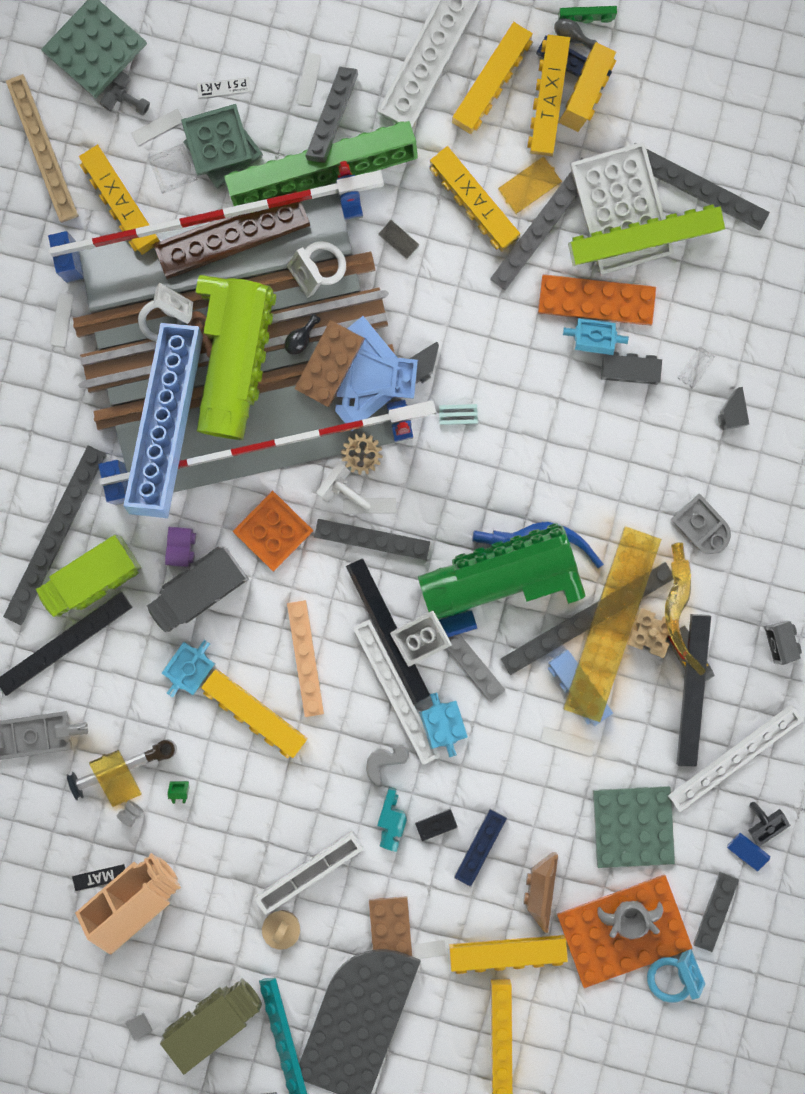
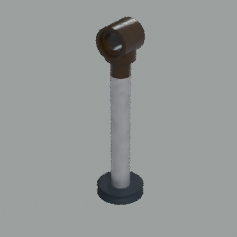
[67,739,177,801]

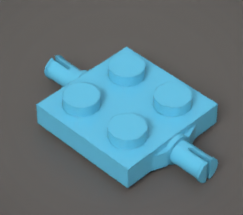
[563,318,629,355]
[162,639,216,697]
[419,693,468,758]

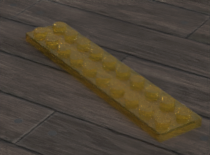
[563,526,662,722]

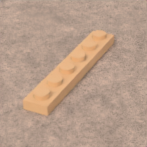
[287,600,324,717]

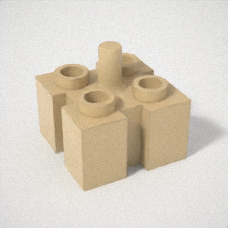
[628,608,678,659]

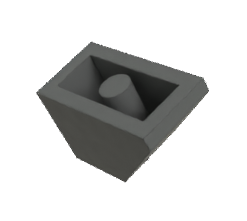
[409,342,439,384]
[718,387,749,430]

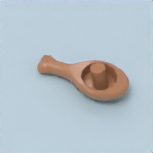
[187,311,212,358]

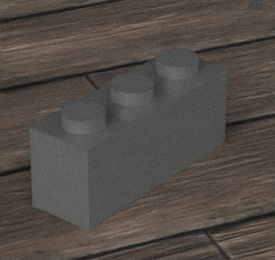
[601,352,662,385]

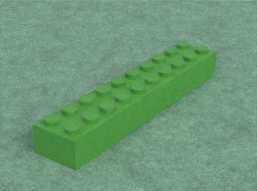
[224,121,418,206]

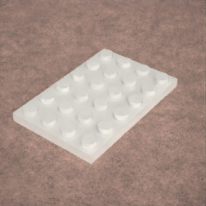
[570,142,674,275]

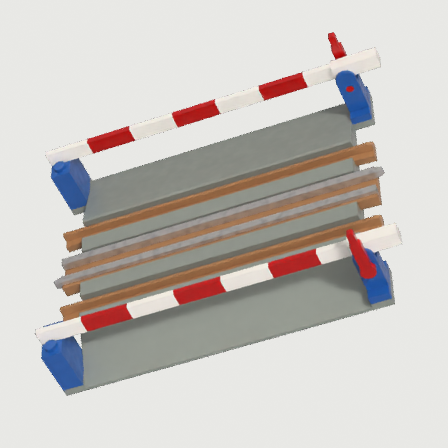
[48,161,436,505]

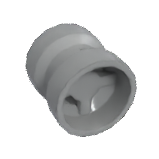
[116,800,143,827]

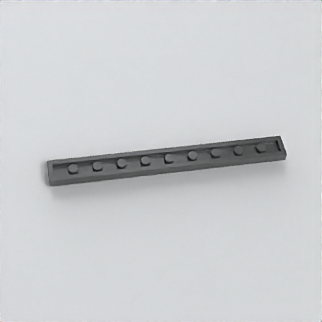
[3,445,106,625]
[500,562,675,675]

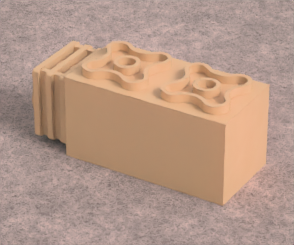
[75,853,181,955]

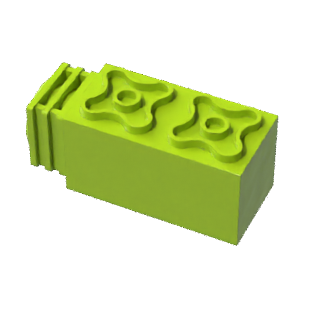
[36,534,142,617]

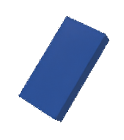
[439,610,478,637]
[727,833,771,872]

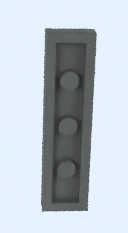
[693,872,739,952]

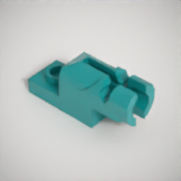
[377,787,407,852]

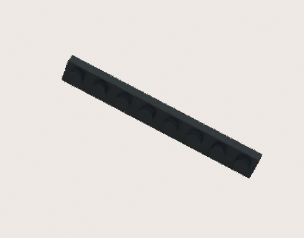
[0,592,133,696]

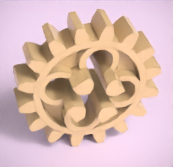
[341,433,383,475]

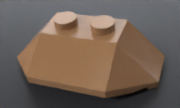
[523,852,558,933]

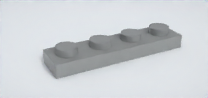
[447,634,505,702]

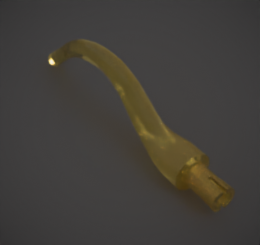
[665,542,706,675]

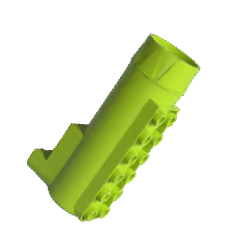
[195,275,276,440]

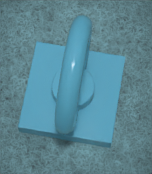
[647,949,706,1003]

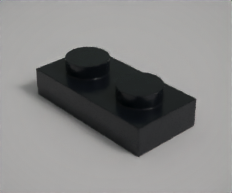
[415,808,458,841]

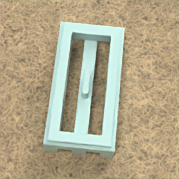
[439,404,478,425]

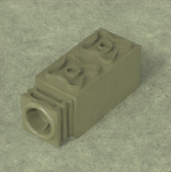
[160,978,262,1075]

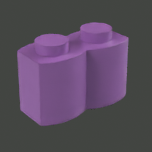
[165,527,196,567]

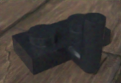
[748,802,791,847]

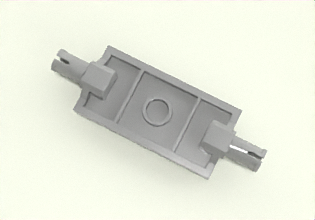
[0,711,88,760]

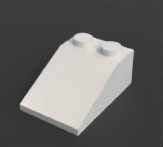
[390,611,452,667]

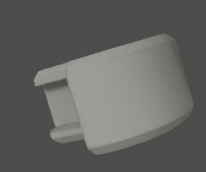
[366,745,409,786]

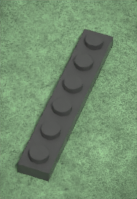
[306,67,358,163]
[314,519,430,560]

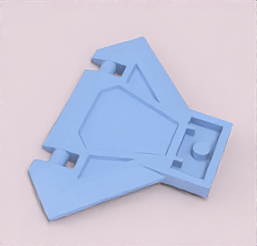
[335,316,418,431]

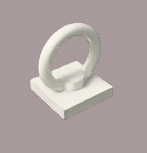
[287,241,346,298]
[138,283,193,342]
[316,462,371,511]

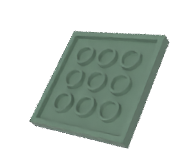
[41,0,147,99]
[593,786,675,868]

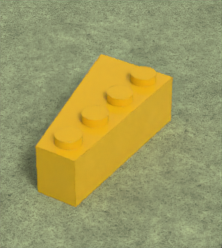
[558,42,616,132]

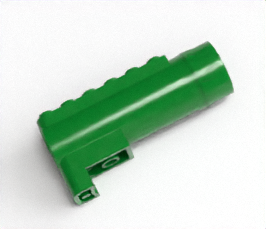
[418,523,586,619]

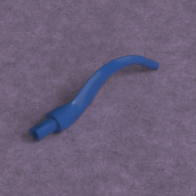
[472,522,604,569]

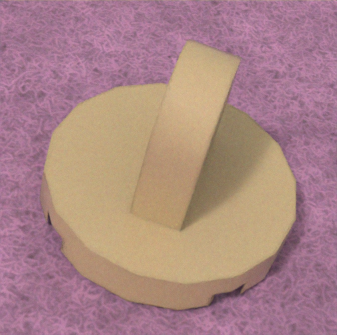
[262,910,301,950]

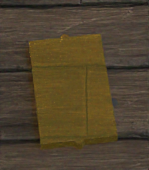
[498,156,562,214]
[89,750,142,807]

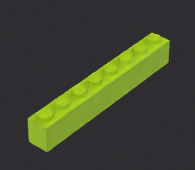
[568,204,725,266]

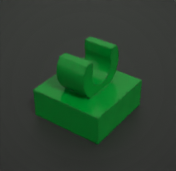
[167,781,190,804]

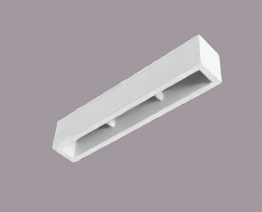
[255,831,364,915]

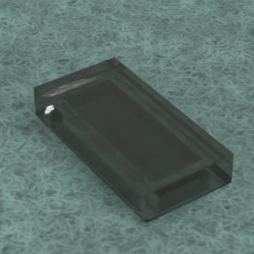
[378,220,419,260]

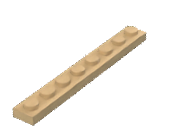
[6,74,79,223]

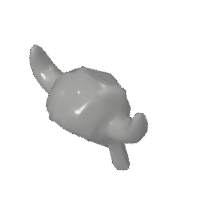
[597,901,663,939]

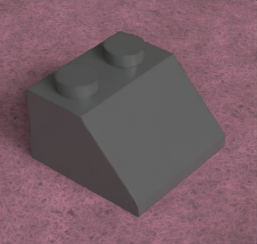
[764,621,802,665]

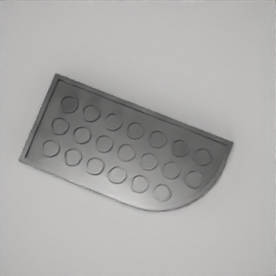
[299,949,421,1094]

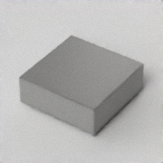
[126,1012,152,1040]

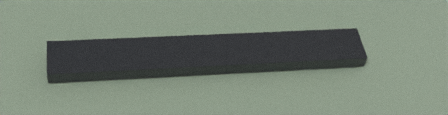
[346,558,430,705]
[676,614,711,766]

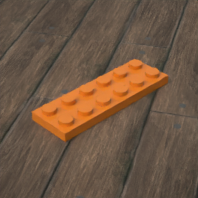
[538,275,656,326]

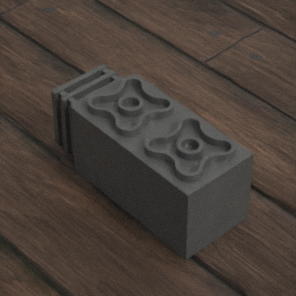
[146,546,249,632]

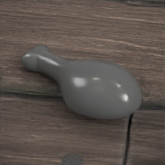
[554,19,598,50]

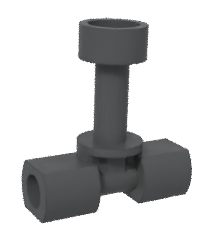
[100,71,150,115]

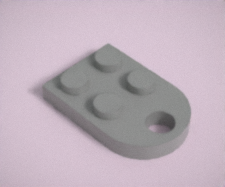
[670,493,731,554]

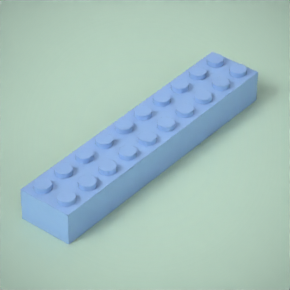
[124,323,203,518]

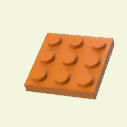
[232,490,314,572]

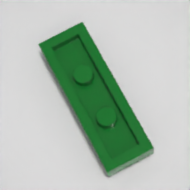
[558,6,617,23]

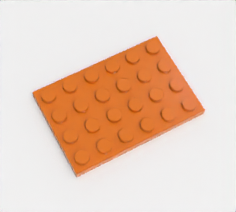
[557,874,693,988]

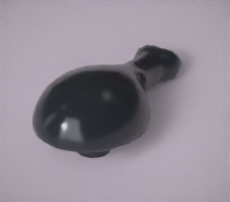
[284,314,321,355]

